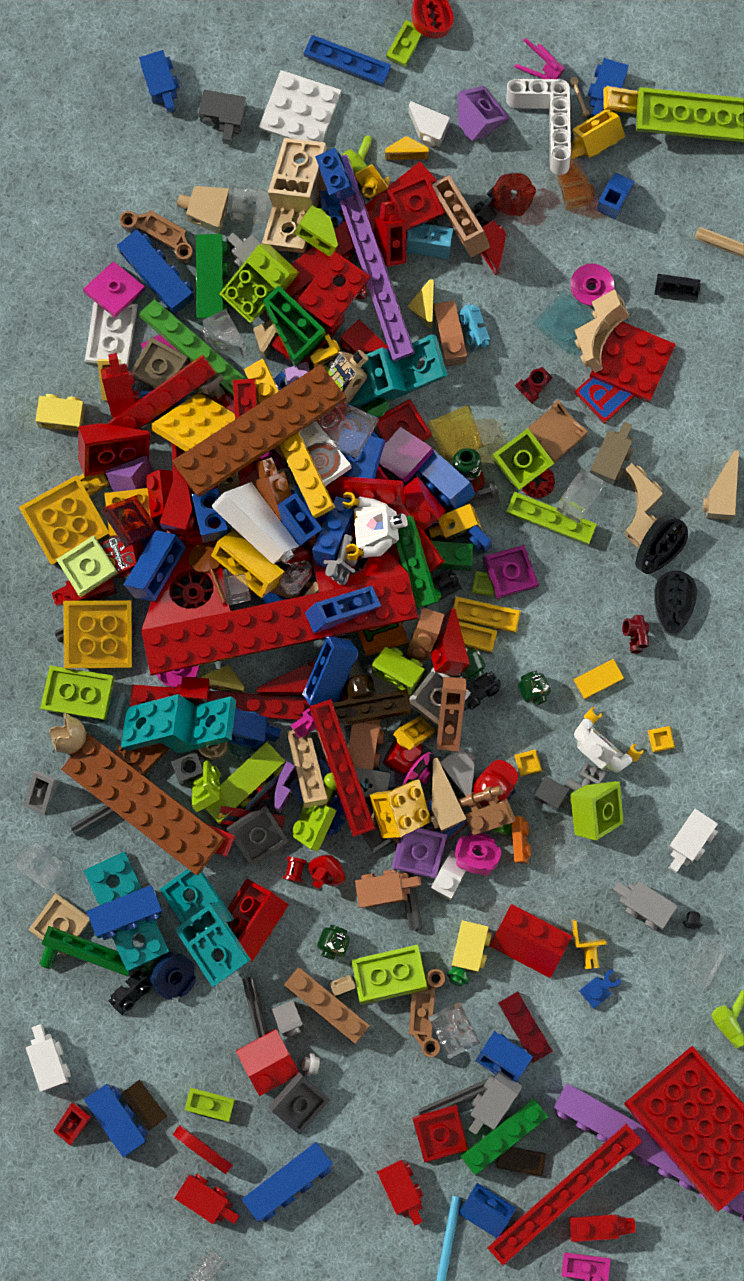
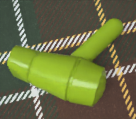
[342,135,372,174]
[711,990,744,1049]

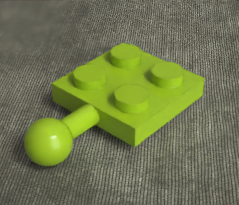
[291,773,337,852]

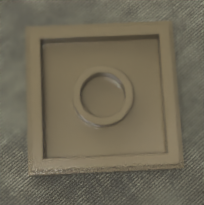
[131,337,189,389]

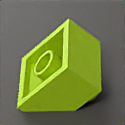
[490,428,554,490]
[372,647,425,696]
[571,781,624,841]

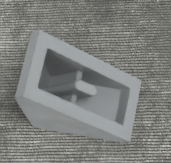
[24,770,59,815]

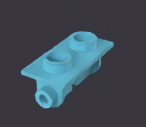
[458,303,490,352]

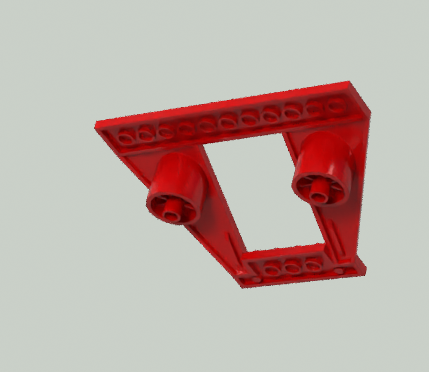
[141,477,418,676]

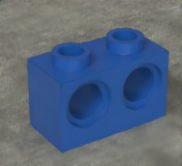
[315,148,356,202]
[192,488,232,543]

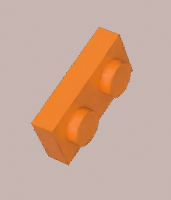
[512,816,532,864]

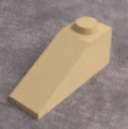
[703,450,739,520]
[430,758,466,833]

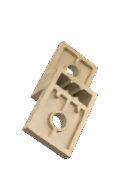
[262,138,327,253]

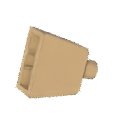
[177,186,230,234]

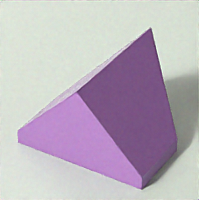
[105,455,153,492]

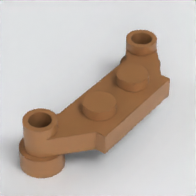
[119,210,193,264]
[409,969,445,1057]

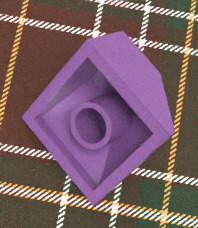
[458,86,510,141]

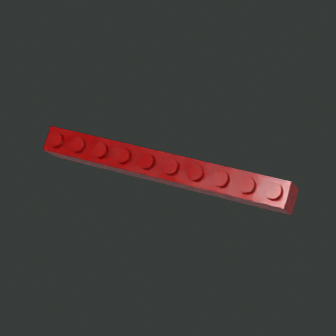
[263,161,437,319]

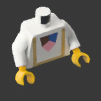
[342,492,408,561]
[574,707,644,773]

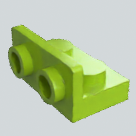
[192,760,221,812]

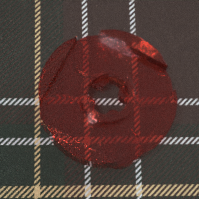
[493,172,536,216]

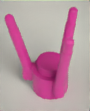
[515,38,565,79]

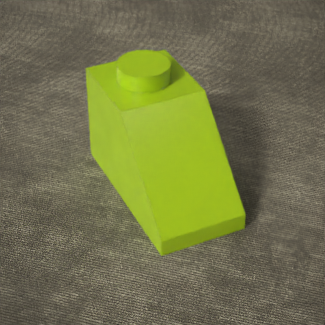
[294,205,338,257]

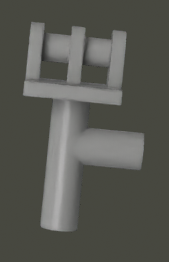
[324,535,357,586]
[565,761,606,808]

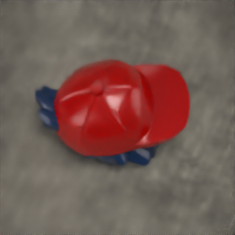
[472,759,518,807]

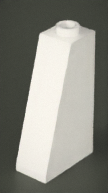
[212,482,299,564]

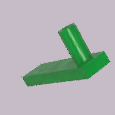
[396,516,441,609]
[39,926,129,976]

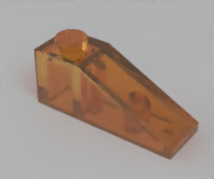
[556,159,595,210]

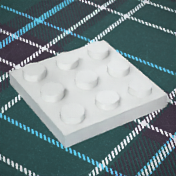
[259,70,341,142]

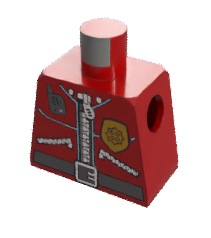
[100,529,144,581]

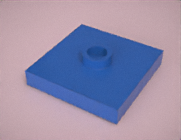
[337,428,386,479]

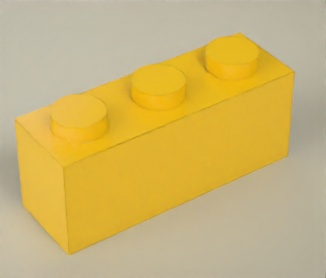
[211,529,285,598]

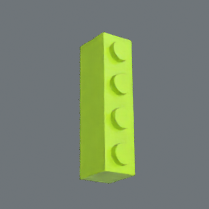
[204,742,286,826]

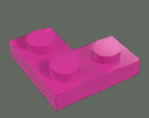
[561,1252,611,1281]

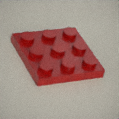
[589,321,676,403]

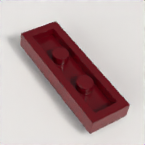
[498,991,553,1063]

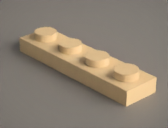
[287,730,328,808]

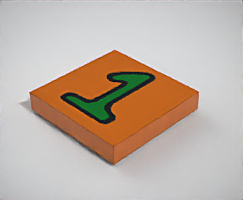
[357,622,409,656]

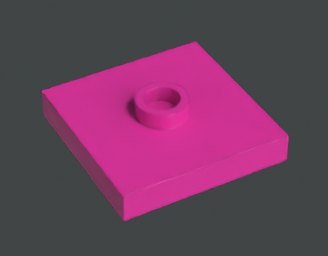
[83,261,145,318]

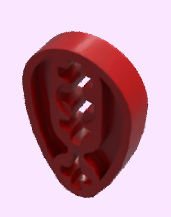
[411,0,454,39]
[173,1125,233,1174]

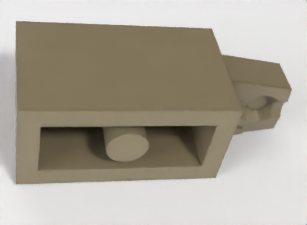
[589,422,634,485]

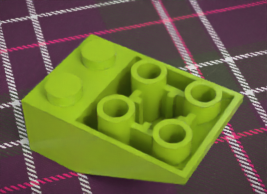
[220,244,299,323]

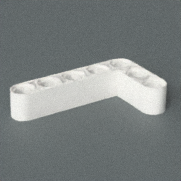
[506,79,571,175]

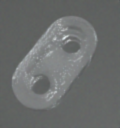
[279,560,313,595]

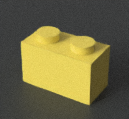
[35,394,85,432]
[451,920,492,973]

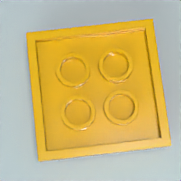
[152,393,235,451]
[19,475,109,565]
[63,600,132,668]

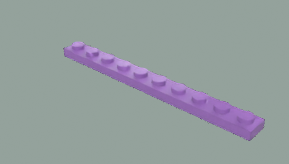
[340,154,415,362]

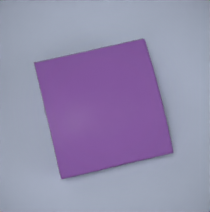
[275,761,296,815]

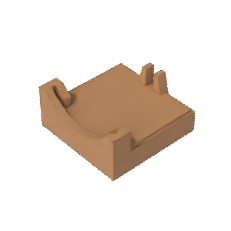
[528,399,588,464]

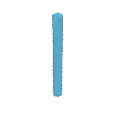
[436,1196,461,1281]

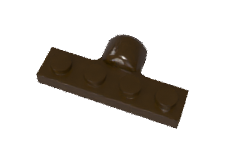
[333,674,412,726]

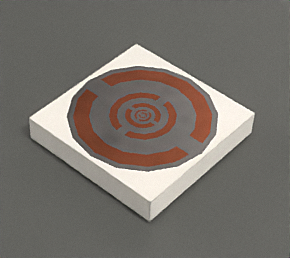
[307,434,352,486]

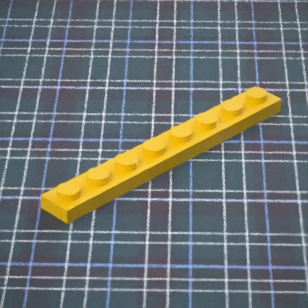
[244,358,335,518]

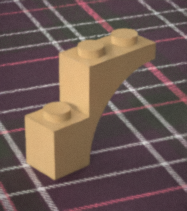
[575,289,630,373]
[624,463,663,549]

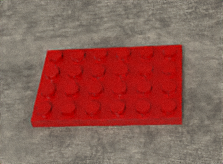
[624,1046,744,1213]

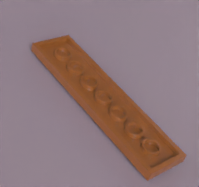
[172,364,347,498]
[61,734,225,875]

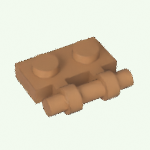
[459,786,516,835]

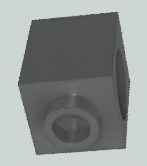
[171,752,205,785]
[533,776,570,811]

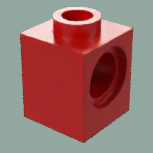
[176,676,210,705]

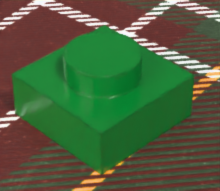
[362,398,390,419]

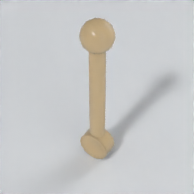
[570,77,590,118]

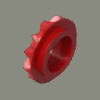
[521,468,555,499]

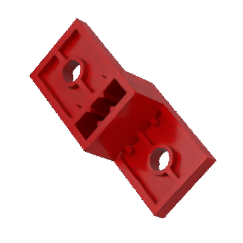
[271,251,370,367]

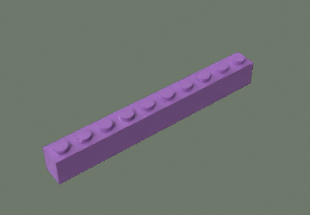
[553,1083,744,1222]

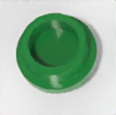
[447,967,469,986]

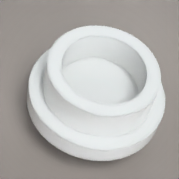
[302,1053,320,1077]

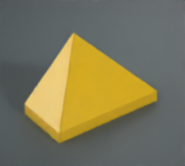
[385,136,429,160]

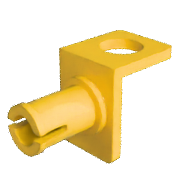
[355,164,390,198]
[571,919,607,969]

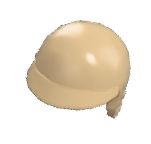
[49,712,86,754]

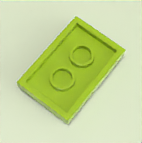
[40,665,115,721]
[351,944,428,1005]

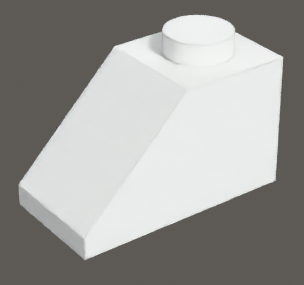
[409,101,450,148]
[431,850,466,901]

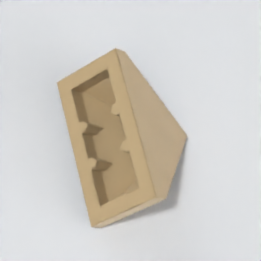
[254,320,278,358]

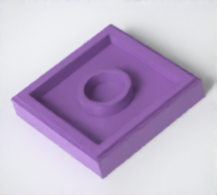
[392,828,447,879]

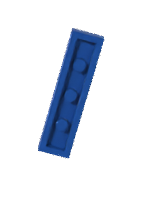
[304,35,391,87]

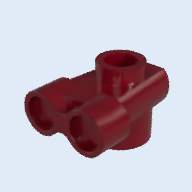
[514,366,553,404]
[622,615,649,654]

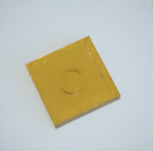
[429,405,484,462]

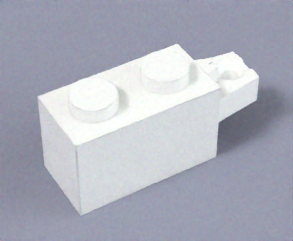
[668,809,718,873]
[26,1024,71,1092]

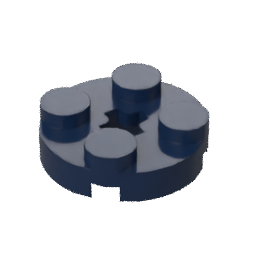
[150,952,196,1000]

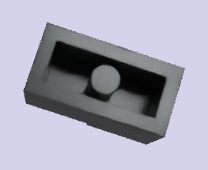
[198,90,247,145]

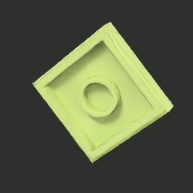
[56,536,118,597]

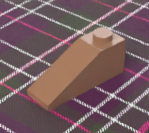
[433,301,467,367]
[436,677,466,752]

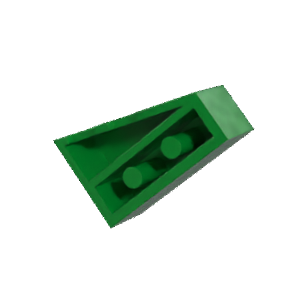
[263,285,326,368]

